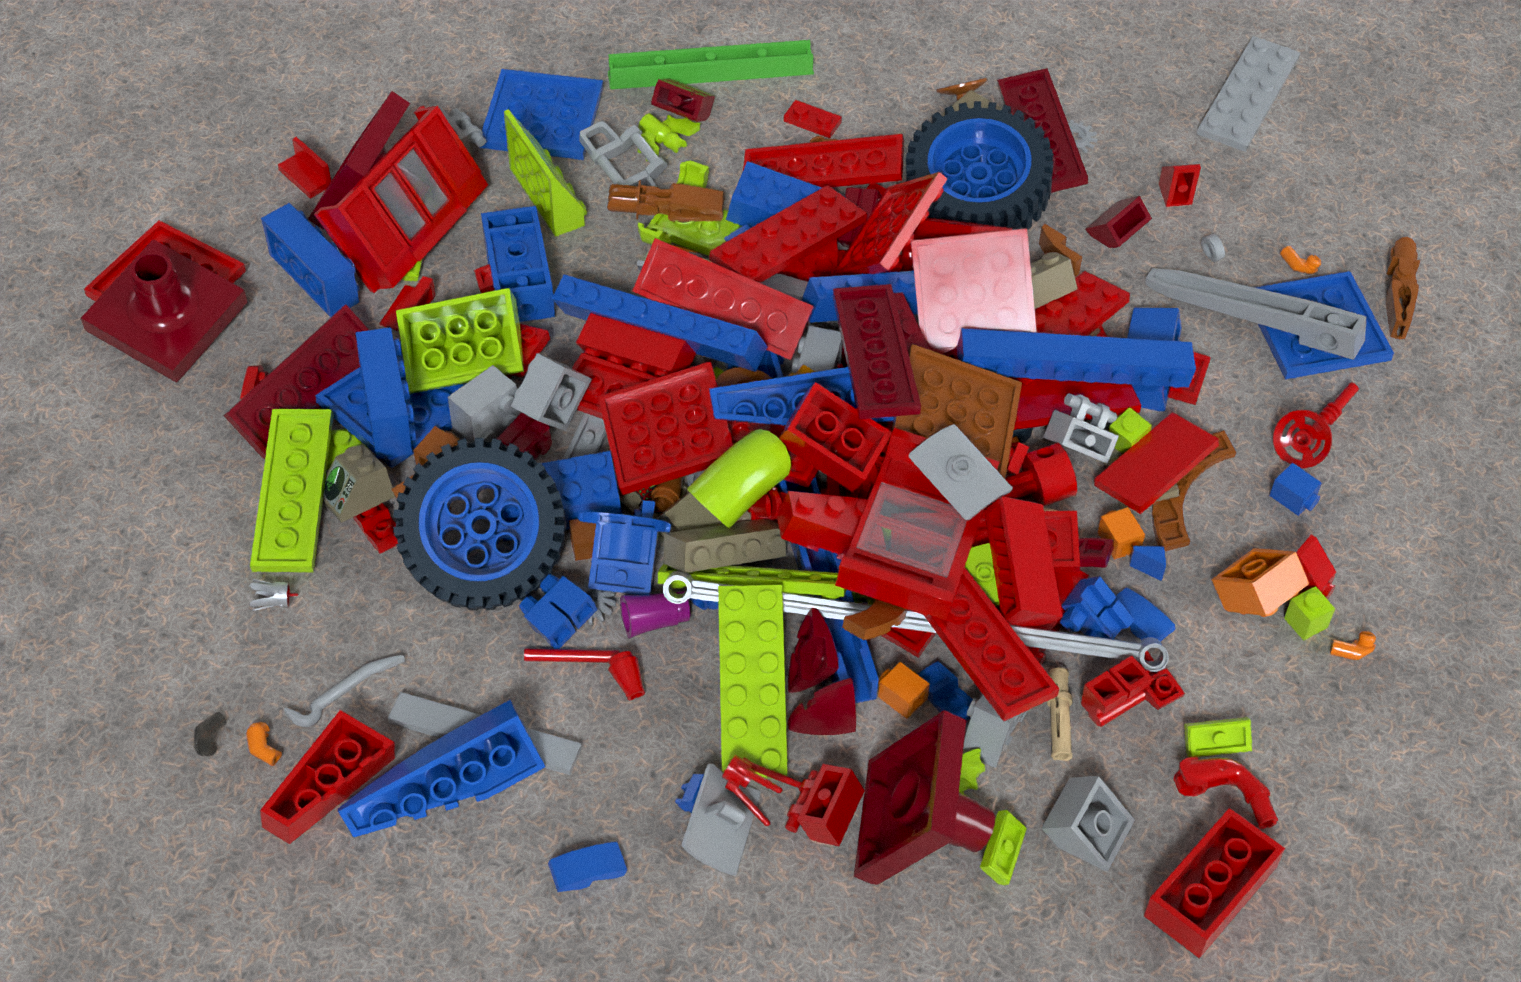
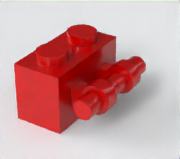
[785,764,865,847]

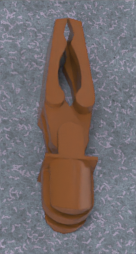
[607,180,725,222]
[1386,237,1420,339]

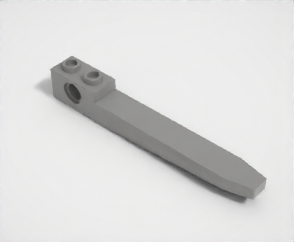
[1145,268,1367,360]

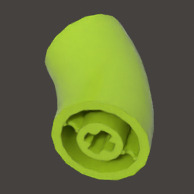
[687,429,791,528]

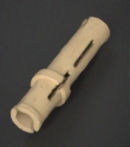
[1047,667,1073,761]

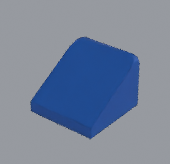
[1129,546,1166,581]

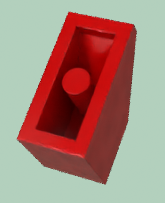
[1159,164,1201,207]
[1296,534,1336,600]

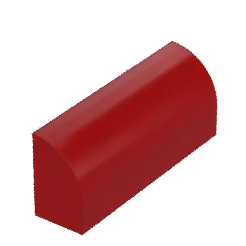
[984,496,1063,626]

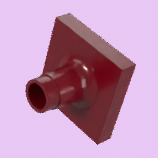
[308,91,430,229]
[81,239,248,383]
[854,710,995,885]

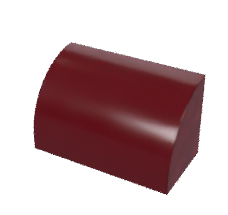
[1085,196,1152,248]

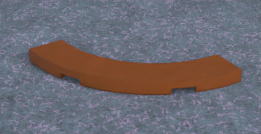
[1152,430,1236,551]
[842,599,907,640]

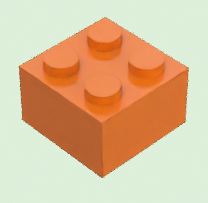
[1211,548,1309,617]

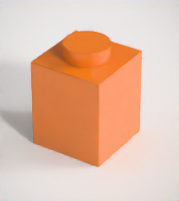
[1097,507,1145,560]
[878,662,930,719]

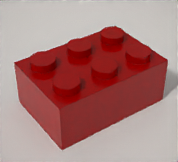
[778,382,892,492]

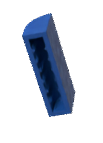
[1127,308,1182,411]

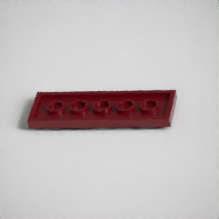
[997,68,1088,193]
[833,284,921,419]
[223,304,369,459]

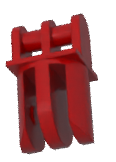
[747,487,787,520]

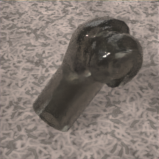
[193,712,227,757]

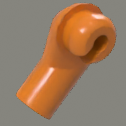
[1280,246,1321,274]
[1330,631,1376,660]
[246,722,282,766]

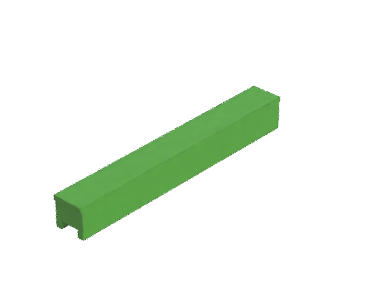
[608,40,814,90]

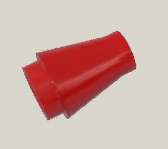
[608,651,645,701]

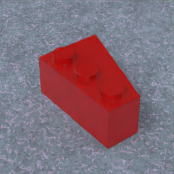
[777,491,886,560]

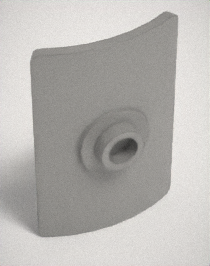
[909,425,1013,521]
[682,764,760,876]

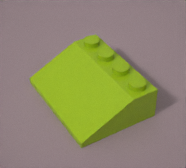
[504,109,587,237]
[396,288,524,394]

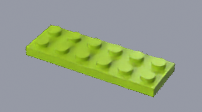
[250,409,334,573]
[718,585,788,779]

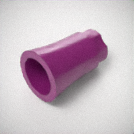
[620,591,690,639]

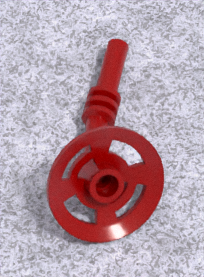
[1273,382,1359,468]

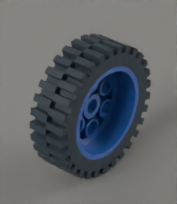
[906,101,1054,230]
[393,438,566,610]

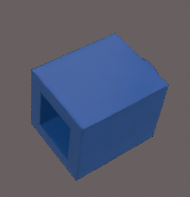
[1269,463,1322,516]

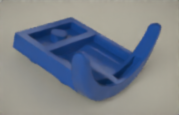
[578,512,671,595]

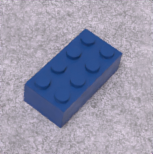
[726,161,845,228]
[261,203,360,317]
[355,327,416,459]
[494,451,622,542]

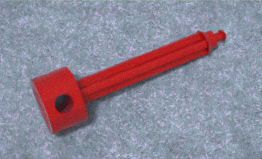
[898,443,1077,514]

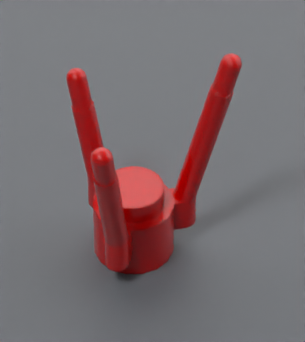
[722,754,802,826]

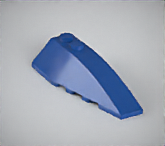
[709,367,894,426]
[338,700,546,837]

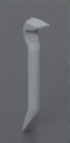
[284,655,405,727]

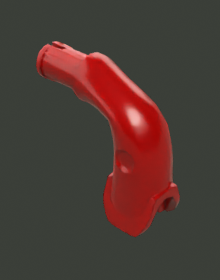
[1173,757,1278,829]

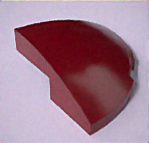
[788,608,839,693]
[787,678,856,735]

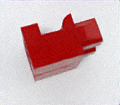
[1081,656,1153,727]

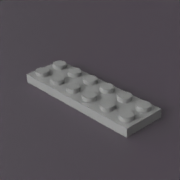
[1197,36,1301,152]

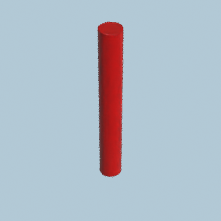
[524,649,620,663]

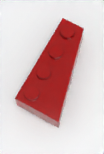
[260,710,395,844]

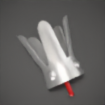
[250,579,298,611]

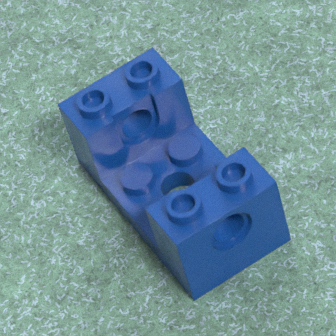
[481,206,555,322]

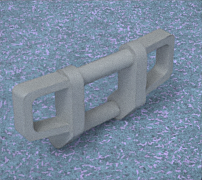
[579,121,667,187]

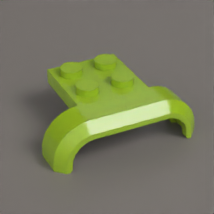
[637,160,742,256]

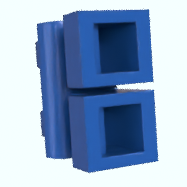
[519,574,598,649]
[1060,576,1134,640]

